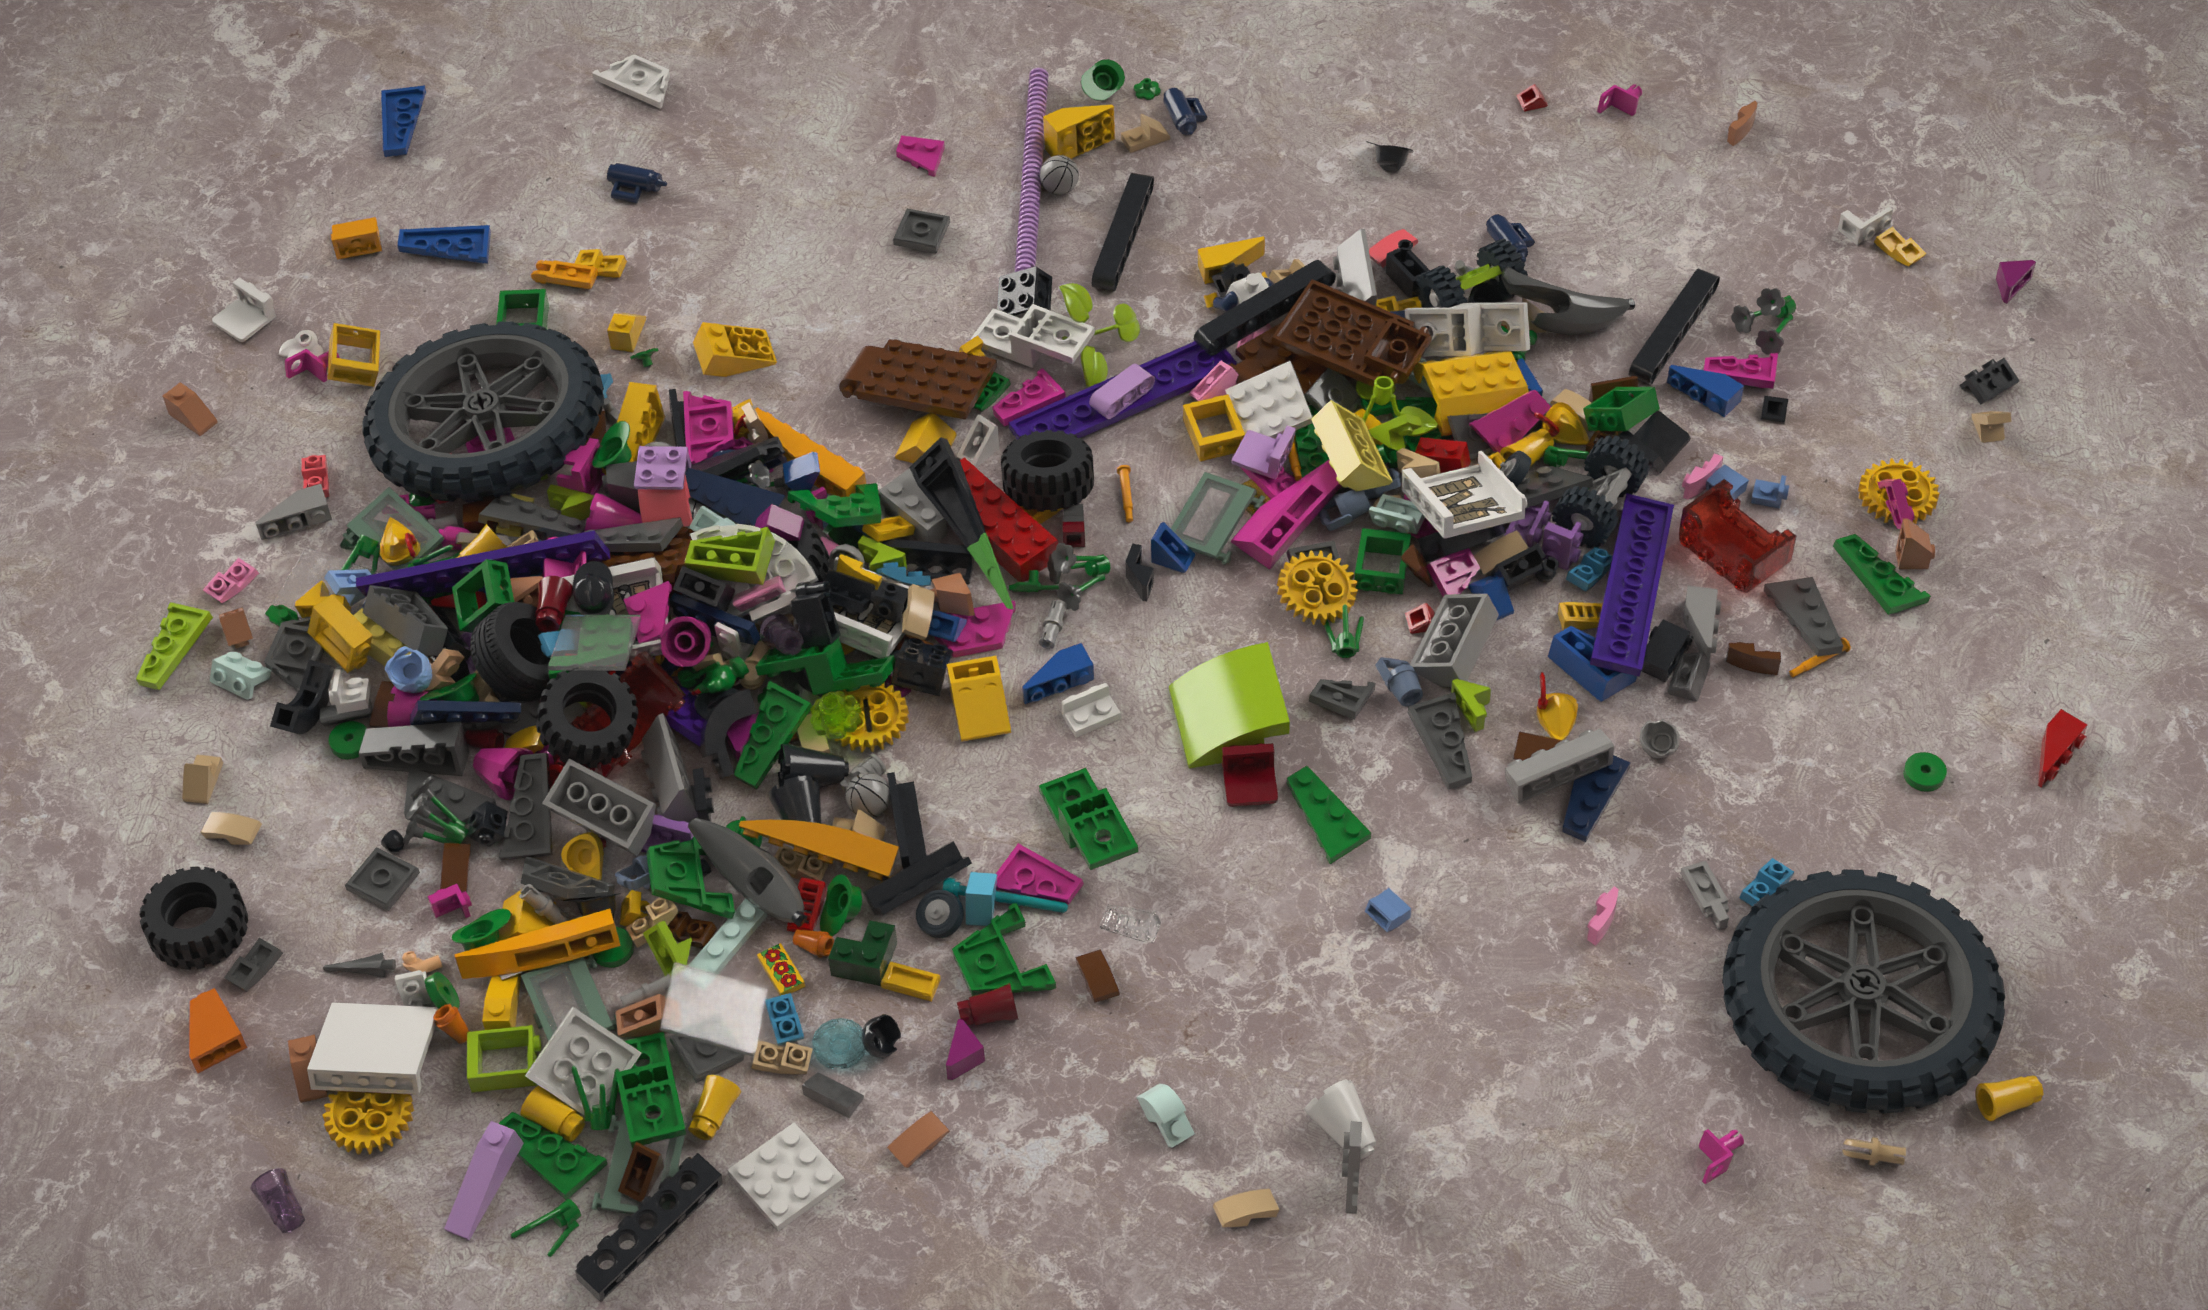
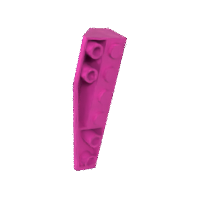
[1231,459,1342,570]

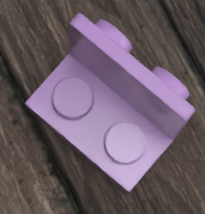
[1231,425,1296,480]
[634,446,691,490]

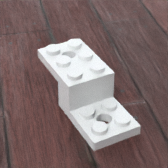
[1405,302,1530,356]
[971,304,1095,368]

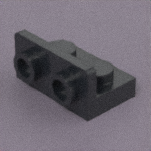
[1959,357,2020,405]

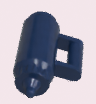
[1163,88,1207,135]
[607,163,667,203]
[1486,214,1535,262]

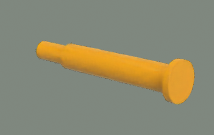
[1288,436,1302,481]
[1116,465,1133,523]
[1789,637,1851,678]

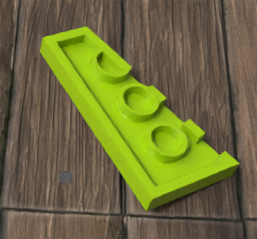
[136,602,213,690]

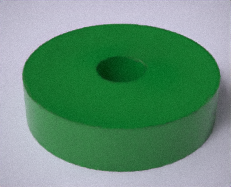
[328,721,367,760]
[1903,752,1947,792]
[592,927,634,968]
[425,972,460,1009]

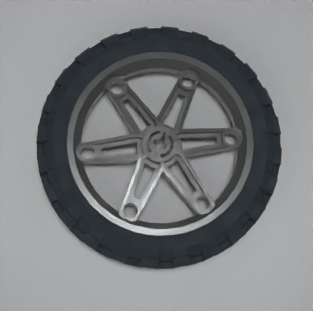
[362,321,604,502]
[1722,869,2005,1114]

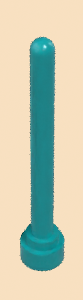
[942,878,1068,913]

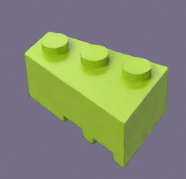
[684,527,775,585]

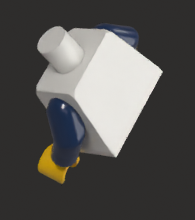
[1204,271,1275,312]

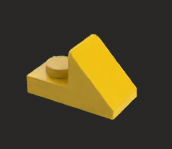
[295,581,351,618]

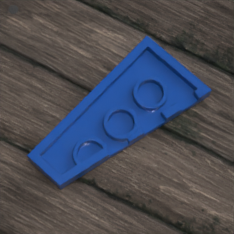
[381,85,426,157]
[397,225,491,264]

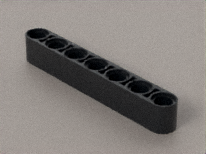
[1091,173,1154,291]
[1194,260,1336,356]
[1628,268,1720,385]

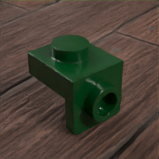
[822,524,864,549]

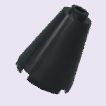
[778,744,849,788]
[769,776,821,824]

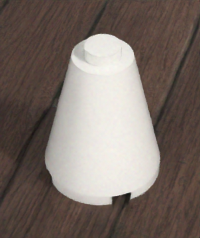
[1305,1079,1376,1159]

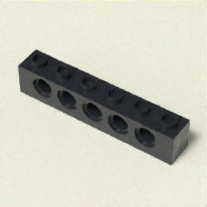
[575,1153,723,1302]

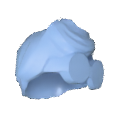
[385,646,432,694]

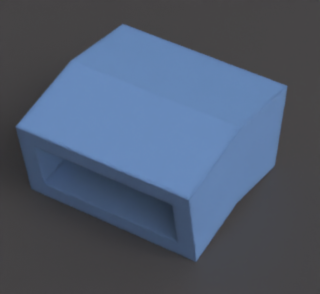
[1706,465,1749,505]
[1365,888,1411,932]

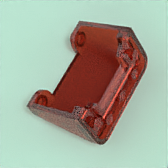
[570,651,686,768]

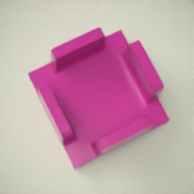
[556,438,605,495]

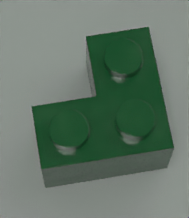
[828,920,897,986]

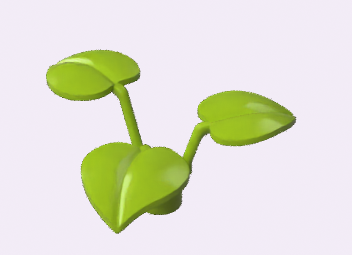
[1059,283,1140,388]
[1356,376,1438,436]

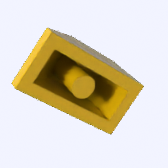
[607,313,646,352]

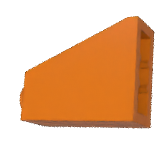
[189,988,247,1074]

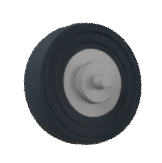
[1499,451,1531,487]
[916,890,964,938]

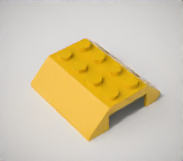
[1413,351,1528,436]

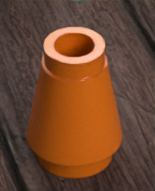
[793,929,834,958]
[433,1004,470,1044]

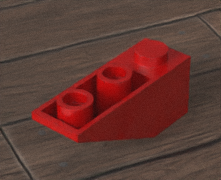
[2038,709,2088,787]

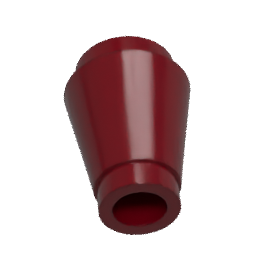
[465,729,504,750]

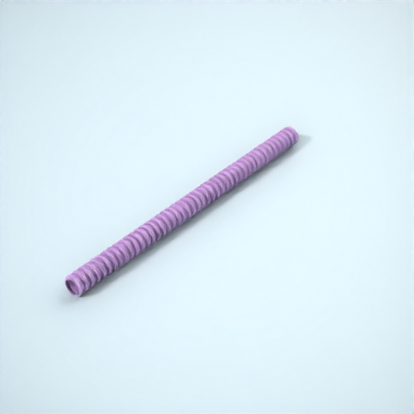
[1015,68,1049,272]

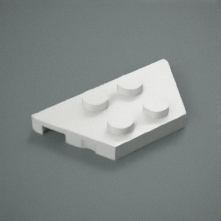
[592,54,670,109]

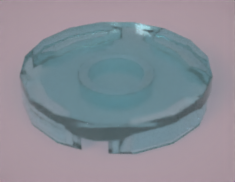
[812,1018,866,1069]

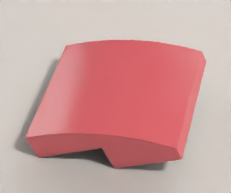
[638,475,693,527]

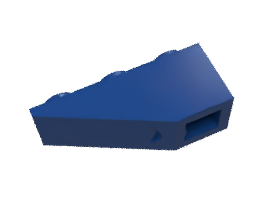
[1667,365,1744,417]
[1022,643,1094,704]

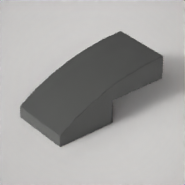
[224,938,283,991]

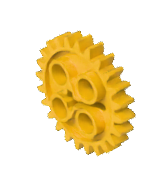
[1858,458,1940,525]
[1277,550,1358,625]
[826,682,909,753]
[322,1091,414,1155]

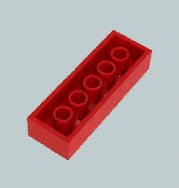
[960,457,1058,582]

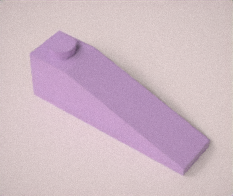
[444,1121,524,1240]

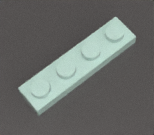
[682,898,768,991]

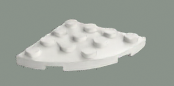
[690,524,818,618]

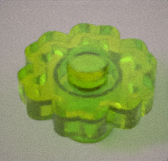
[810,691,861,740]

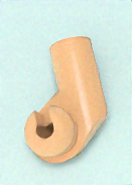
[402,951,443,973]

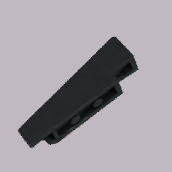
[691,437,786,480]

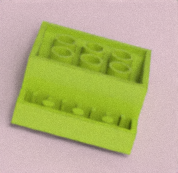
[1169,642,1290,769]

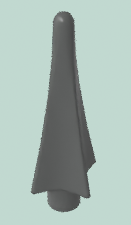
[323,952,396,977]

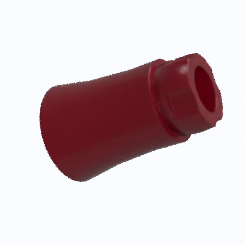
[535,576,573,633]
[957,983,1019,1026]

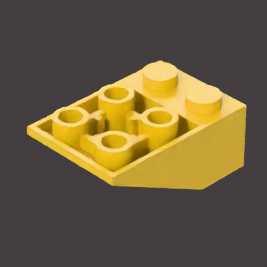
[1043,105,1115,159]
[693,322,777,377]
[947,655,1011,742]

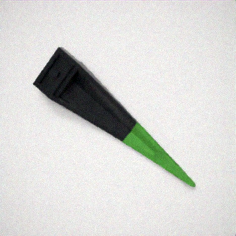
[909,437,1013,610]

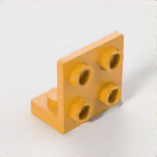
[331,217,382,260]

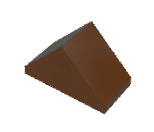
[618,1142,664,1202]

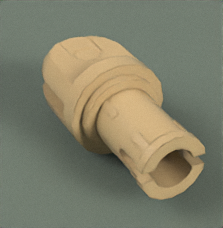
[740,641,770,690]
[1842,1137,1906,1166]

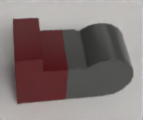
[1063,504,1085,548]

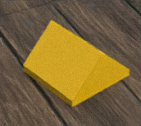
[895,413,957,463]
[498,890,556,941]

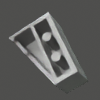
[879,468,947,543]

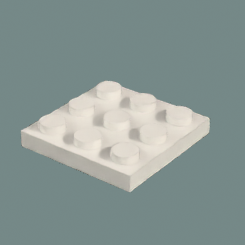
[1225,361,1313,439]
[525,1007,641,1115]
[727,1123,845,1231]

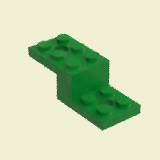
[755,638,896,696]
[1039,768,1139,870]
[616,1032,687,1148]

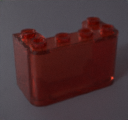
[1679,479,1797,593]

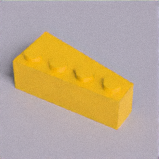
[602,382,665,475]

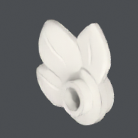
[279,330,324,370]

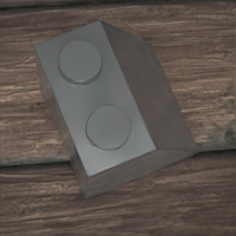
[602,461,641,514]

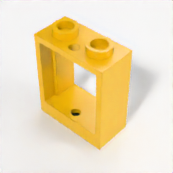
[327,323,380,387]
[1183,394,1245,461]
[307,595,373,673]

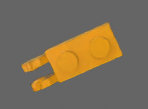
[531,260,598,290]

